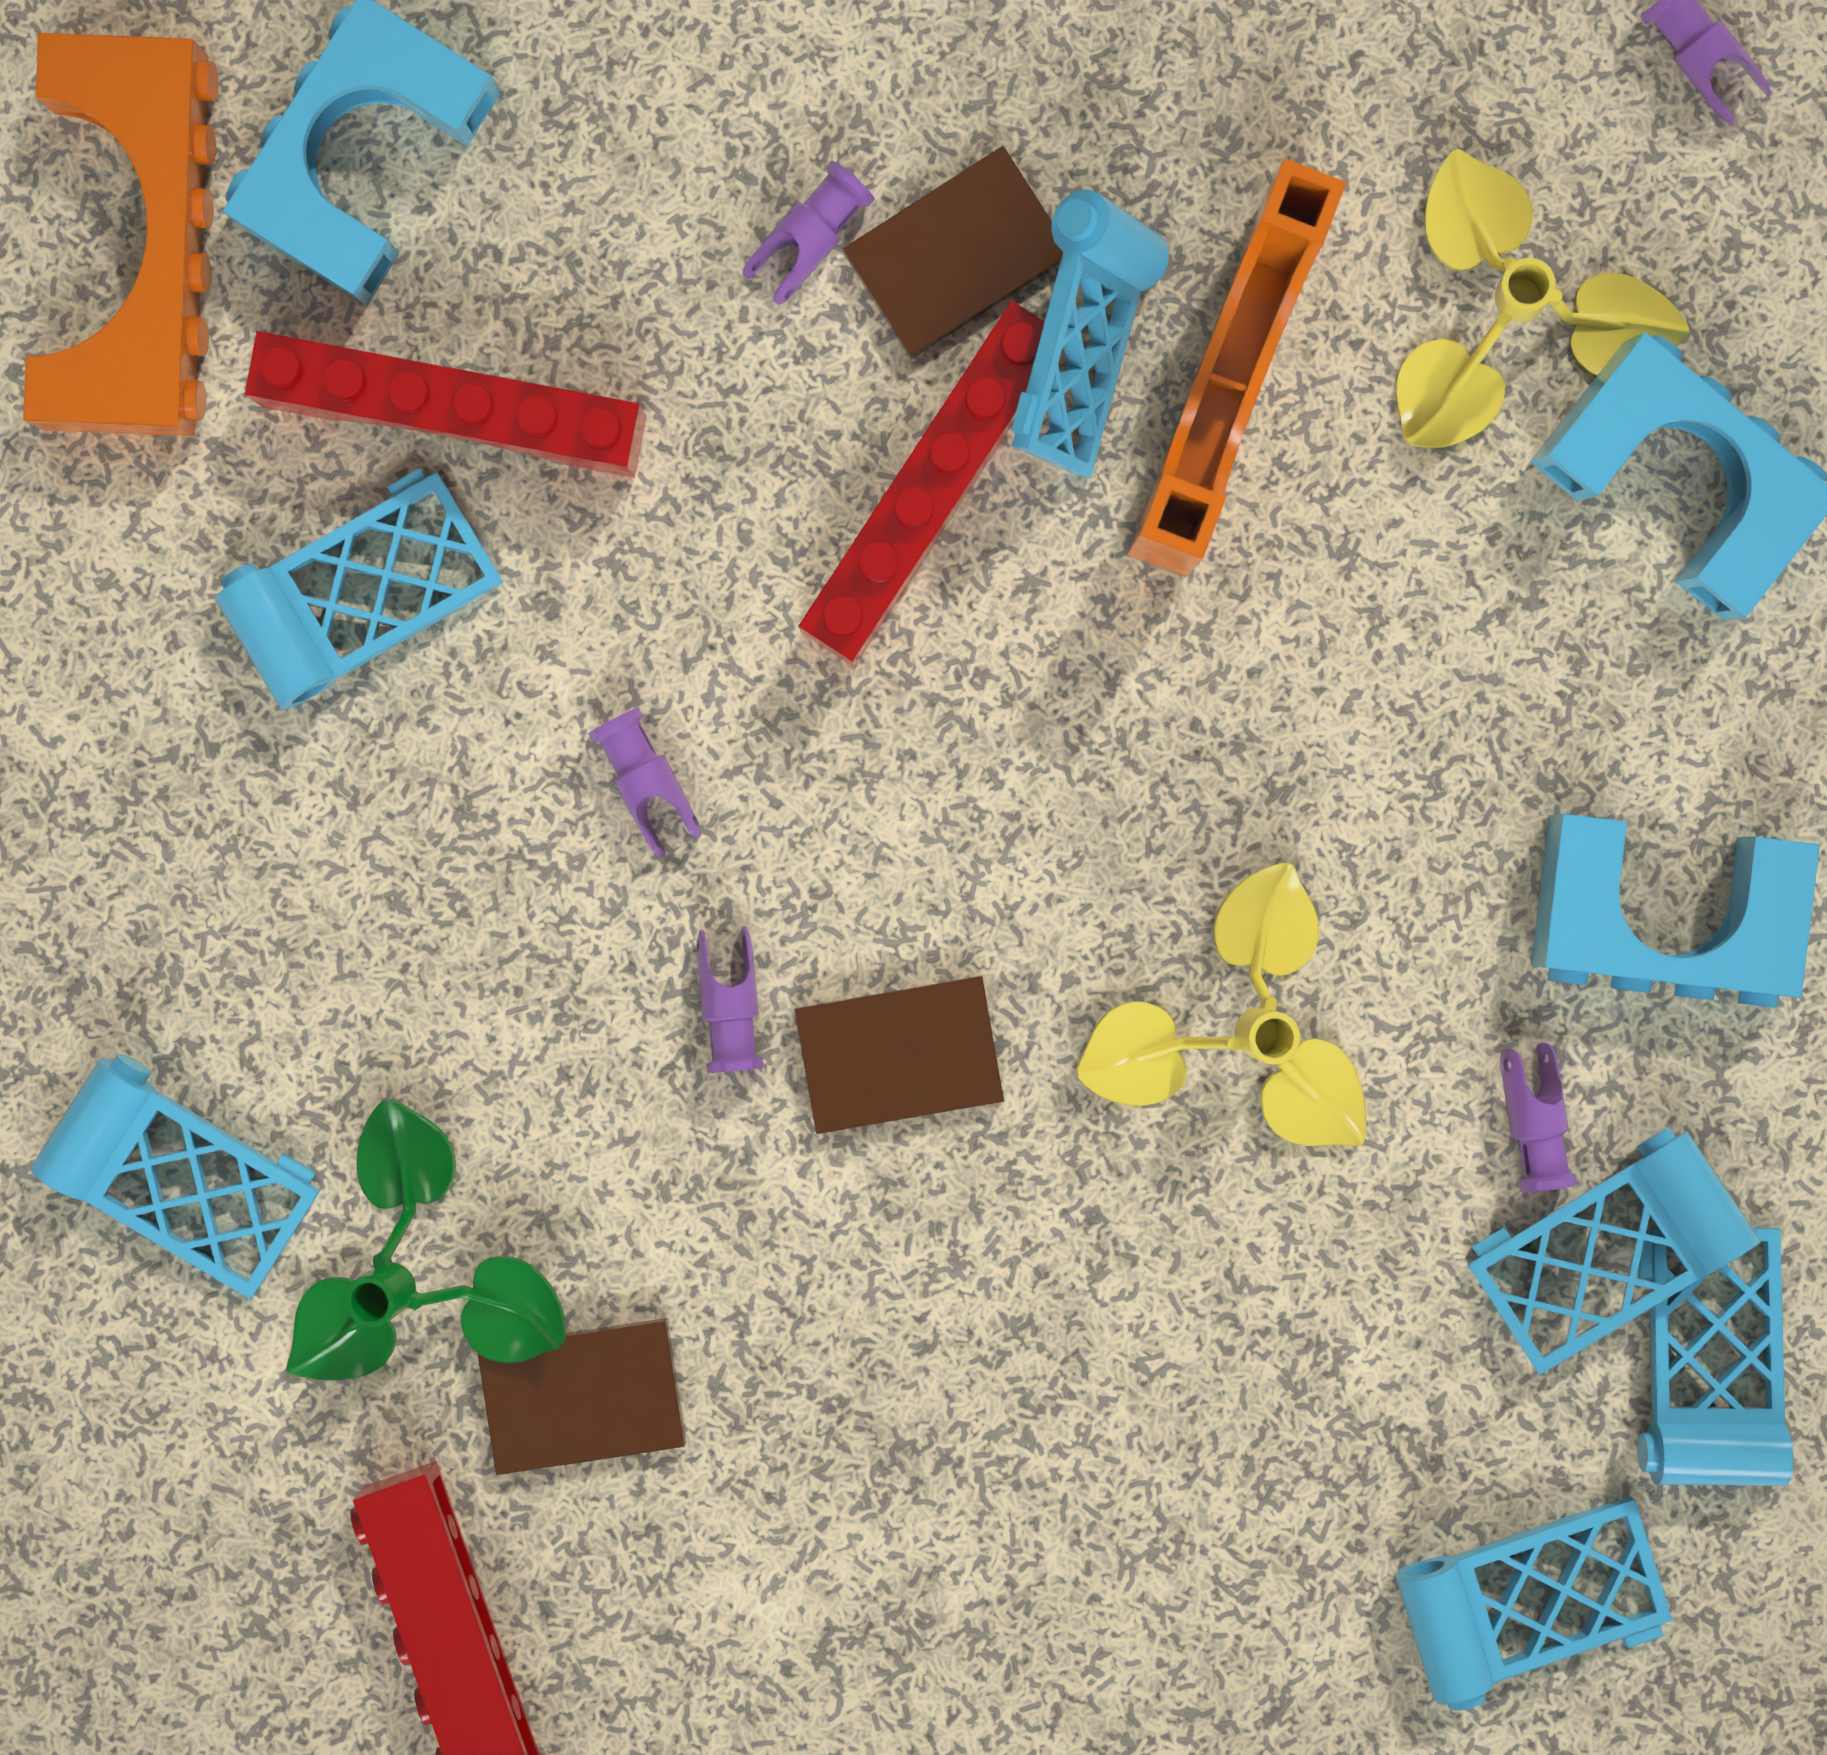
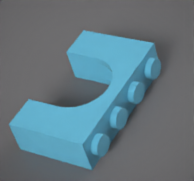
[222,0,501,307]
[1529,332,1827,620]
[1531,814,1820,1008]

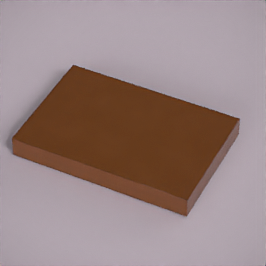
[843,146,1063,360]
[794,975,1004,1134]
[477,1318,686,1475]

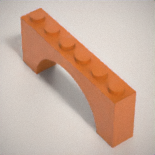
[23,33,219,436]
[1127,158,1347,578]

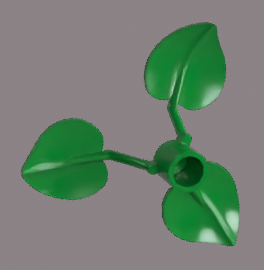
[286,1099,566,1381]

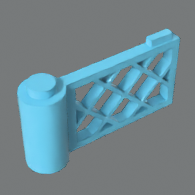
[1011,189,1169,478]
[215,468,503,710]
[30,1054,320,1300]
[1468,1127,1761,1375]
[1637,1227,1793,1486]
[1395,1497,1673,1711]

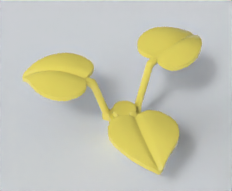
[1396,149,1689,448]
[1076,863,1366,1146]

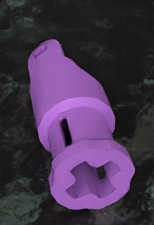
[1640,0,1772,125]
[743,160,875,305]
[588,707,701,857]
[697,926,763,1073]
[1500,1042,1577,1192]

